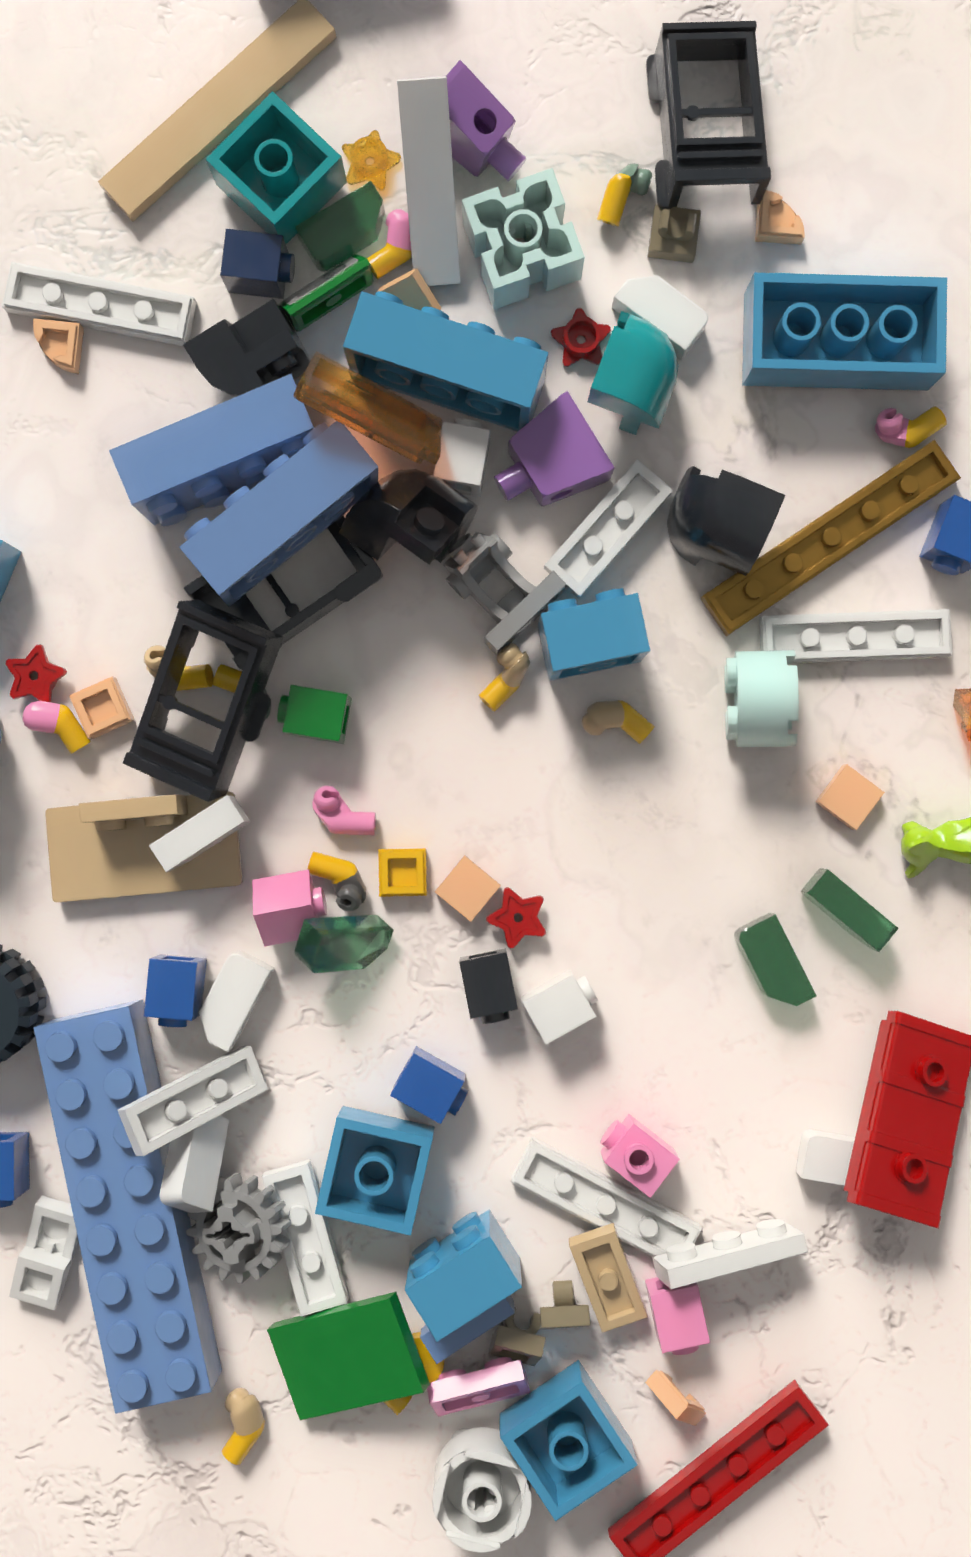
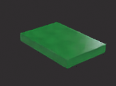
[267,1292,430,1420]

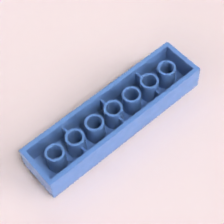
[33,999,222,1414]

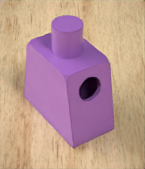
[446,60,527,181]
[494,391,615,506]

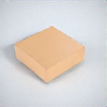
[69,676,135,739]
[815,764,885,830]
[435,855,501,922]

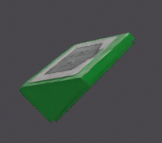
[279,254,374,332]

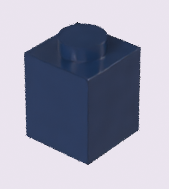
[220,229,295,299]

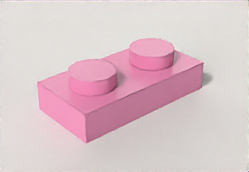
[427,1357,531,1417]

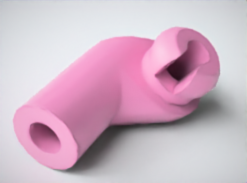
[312,786,376,836]

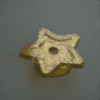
[342,130,401,190]

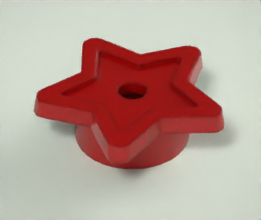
[551,308,611,367]
[5,644,67,703]
[486,887,546,949]

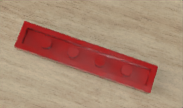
[608,1380,829,1557]

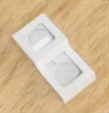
[9,1195,79,1310]

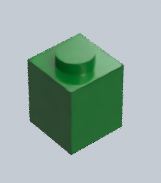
[277,685,352,744]

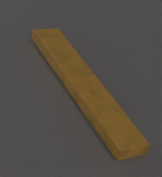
[700,440,961,637]

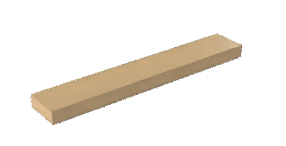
[98,0,337,222]

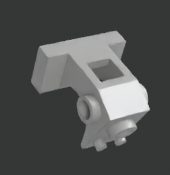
[443,532,567,655]

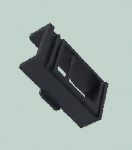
[646,21,771,210]
[184,516,383,670]
[123,599,284,802]

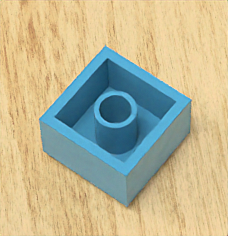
[537,588,650,681]
[315,1106,435,1236]
[405,1209,522,1342]
[499,1360,638,1521]

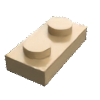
[569,1223,648,1333]

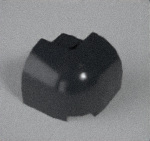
[183,299,313,397]
[667,466,786,576]
[339,469,478,565]

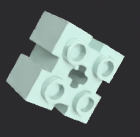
[462,168,585,310]

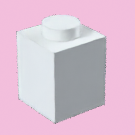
[434,418,490,497]
[521,970,598,1045]

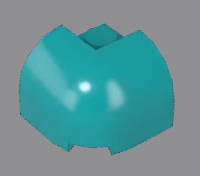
[587,311,679,435]

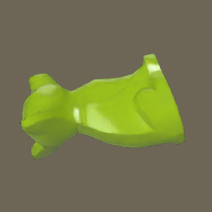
[901,817,971,878]

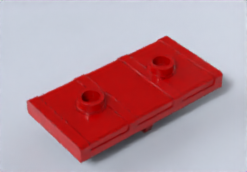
[843,1011,971,1229]

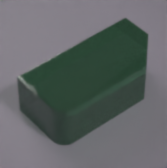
[295,181,385,272]
[801,868,899,952]
[734,912,817,1006]
[294,915,394,973]

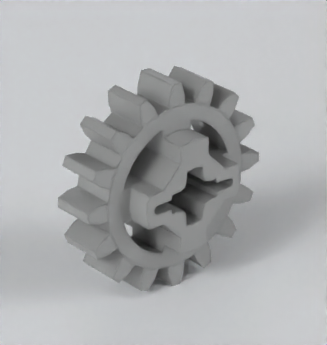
[186,1173,291,1284]

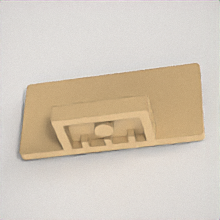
[45,791,243,902]

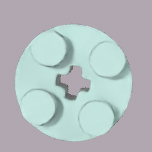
[724,650,799,747]

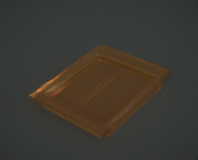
[293,351,442,465]

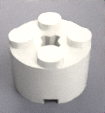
[432,1427,532,1553]

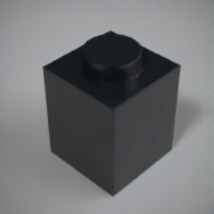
[459,948,518,1024]

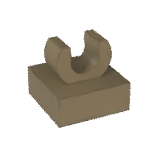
[647,204,701,263]
[539,1280,590,1329]
[488,1307,546,1366]

